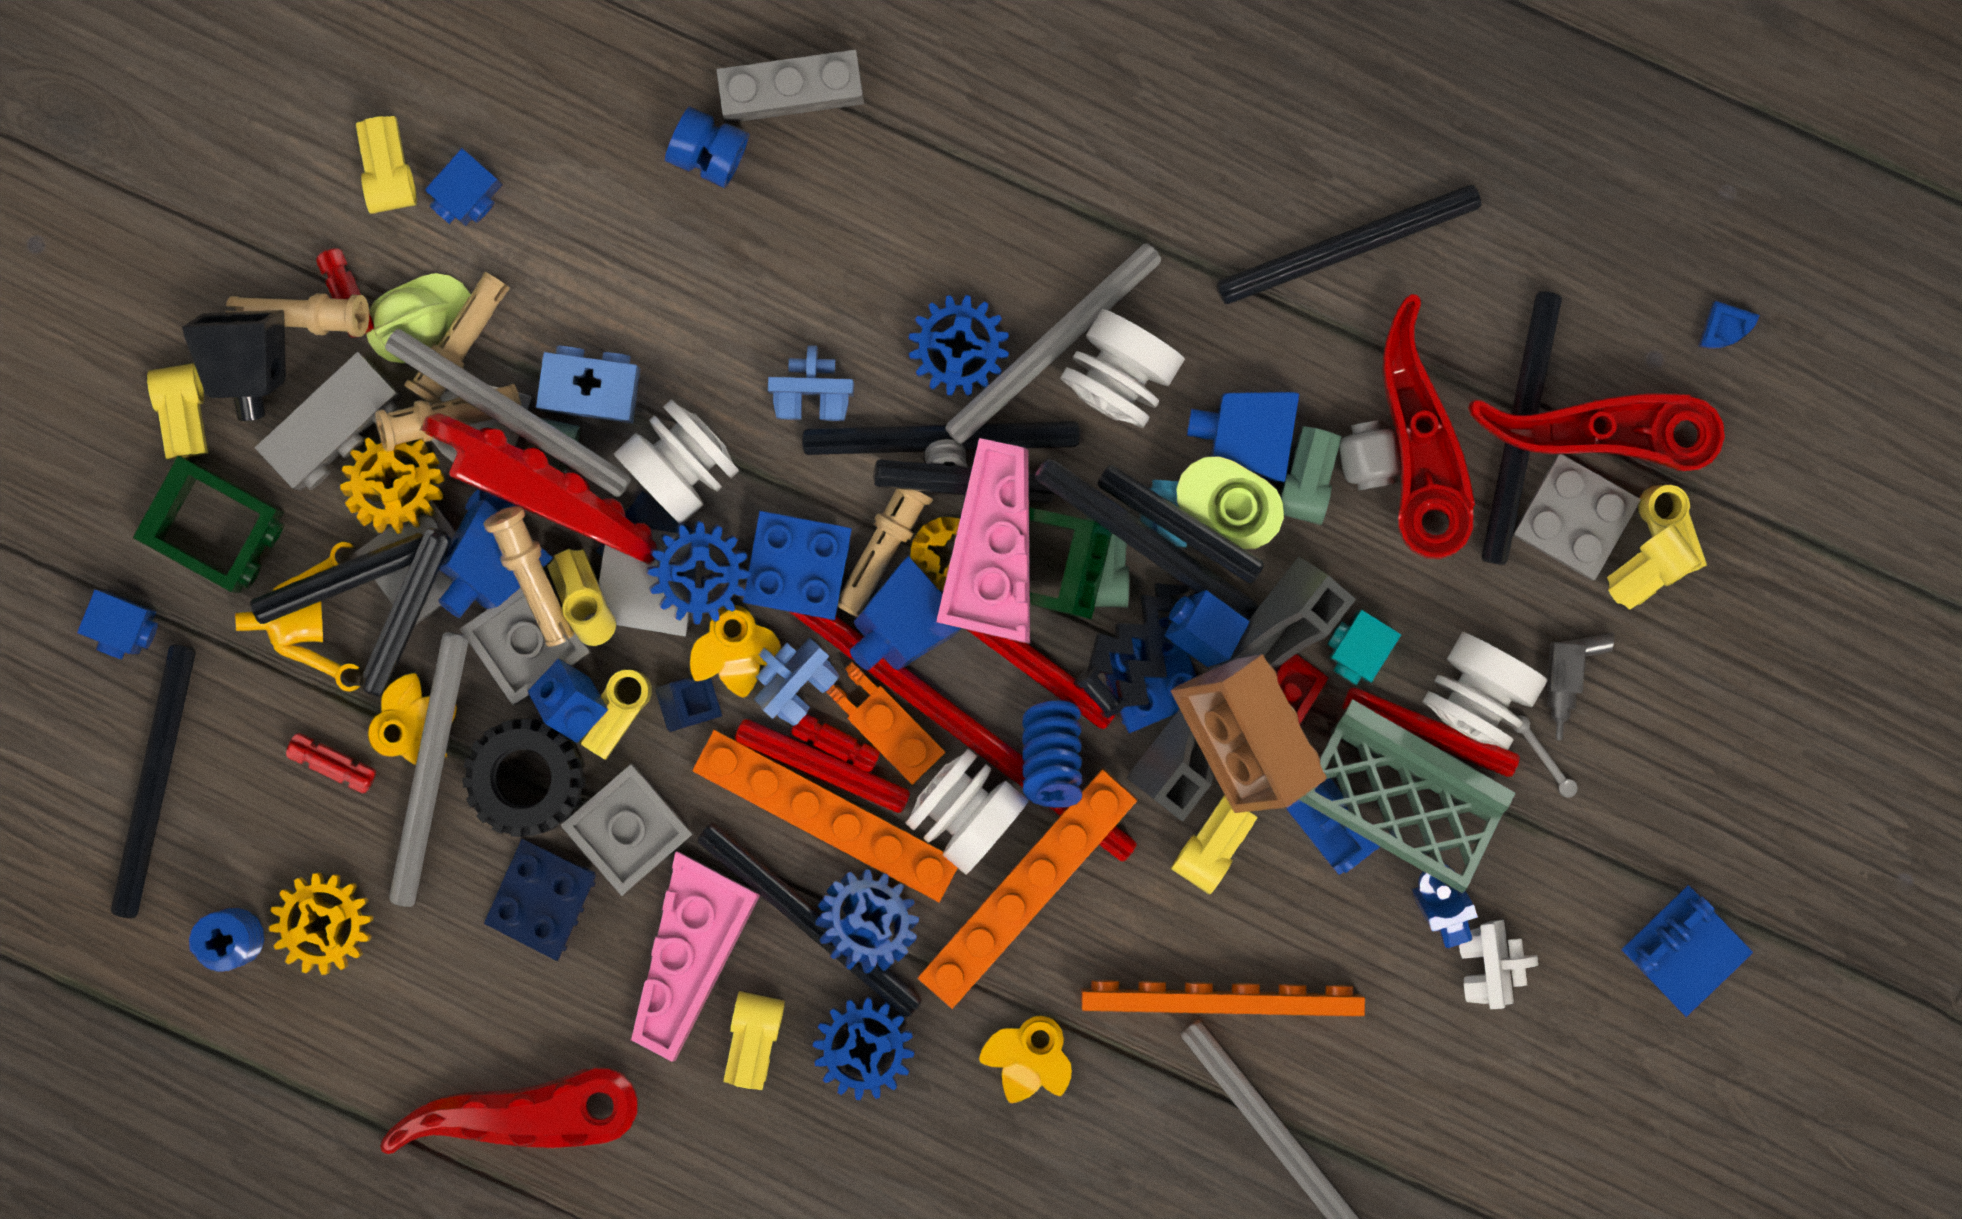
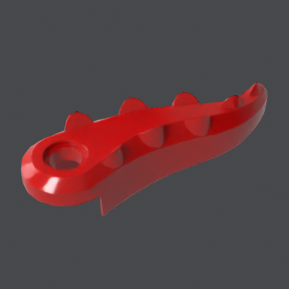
[1382,294,1475,560]
[1468,393,1725,471]
[420,413,657,565]
[380,1067,638,1154]

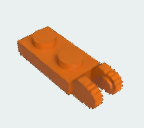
[826,662,946,785]

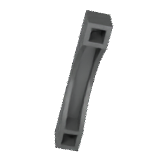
[1126,556,1356,822]

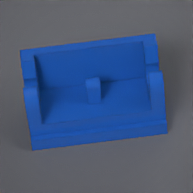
[1286,778,1380,875]

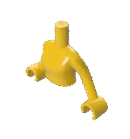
[235,542,360,692]

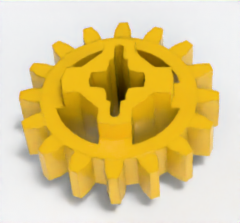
[340,437,445,534]
[269,872,374,975]

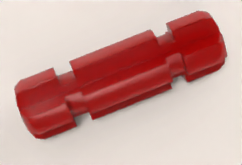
[316,248,374,338]
[791,714,880,772]
[286,733,376,793]

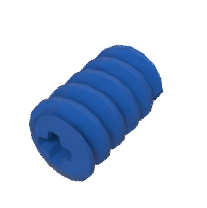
[1022,700,1082,808]
[189,908,265,972]

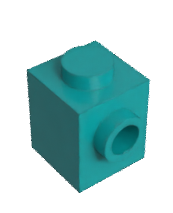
[1327,610,1401,685]

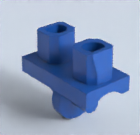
[1412,864,1477,948]

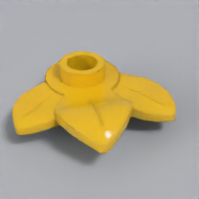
[690,605,781,698]
[367,673,457,765]
[979,1016,1072,1104]

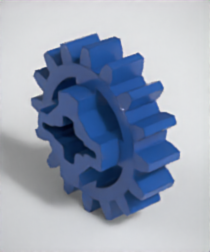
[909,295,1009,397]
[646,521,750,624]
[815,869,919,973]
[813,997,915,1100]

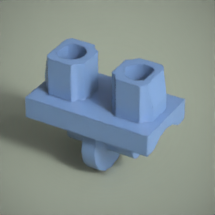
[768,345,854,421]
[754,637,839,726]

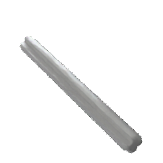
[945,243,1162,444]
[385,329,631,497]
[389,632,469,907]
[1181,1020,1359,1219]

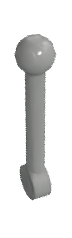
[1513,715,1577,798]

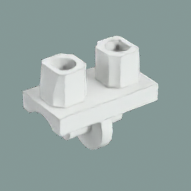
[1459,920,1538,1009]

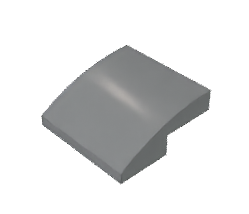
[594,529,699,636]

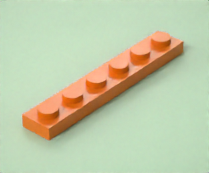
[692,730,958,903]
[917,768,1138,1009]
[1081,980,1365,1016]

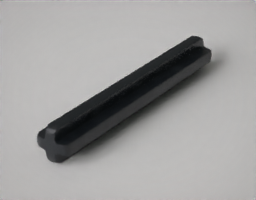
[873,459,1055,503]
[1097,465,1264,583]
[359,528,452,696]
[250,533,424,624]

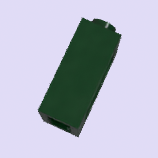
[132,456,285,593]
[1029,507,1112,619]

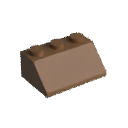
[1170,654,1327,813]

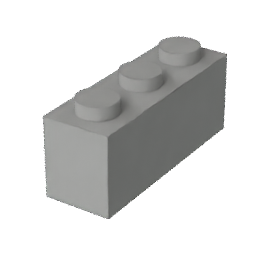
[716,50,864,123]
[255,352,402,491]

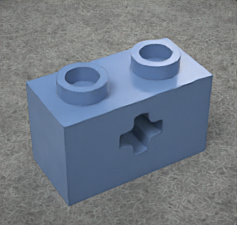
[536,346,641,424]

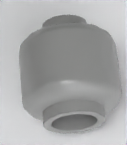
[1339,420,1401,491]

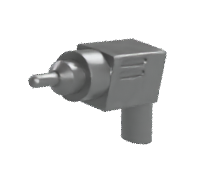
[1547,632,1614,741]

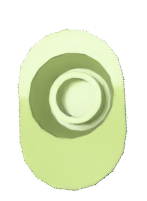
[367,273,471,363]
[1176,456,1284,549]

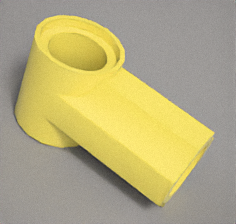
[356,116,417,214]
[147,363,208,460]
[1638,485,1707,573]
[1607,524,1701,610]
[547,549,616,646]
[579,670,652,760]
[1171,795,1258,895]
[723,991,785,1090]

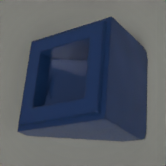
[656,677,722,732]

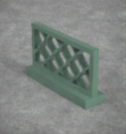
[1298,699,1515,893]

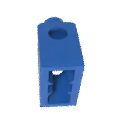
[1187,392,1299,484]
[438,500,553,618]
[850,556,962,671]

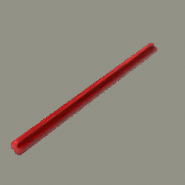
[788,611,1137,862]

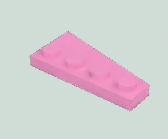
[936,438,1030,644]
[631,852,760,1062]

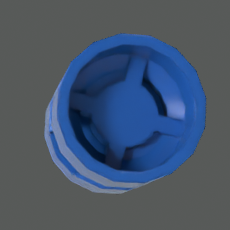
[665,106,750,189]

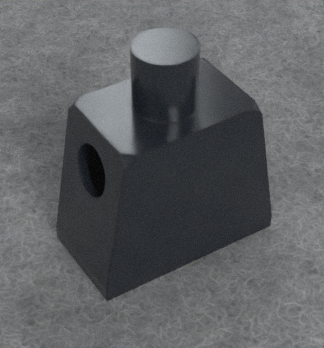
[182,310,286,421]

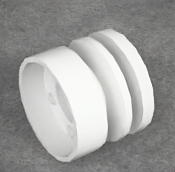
[1060,309,1185,428]
[614,399,739,524]
[1422,632,1547,750]
[905,749,1029,875]

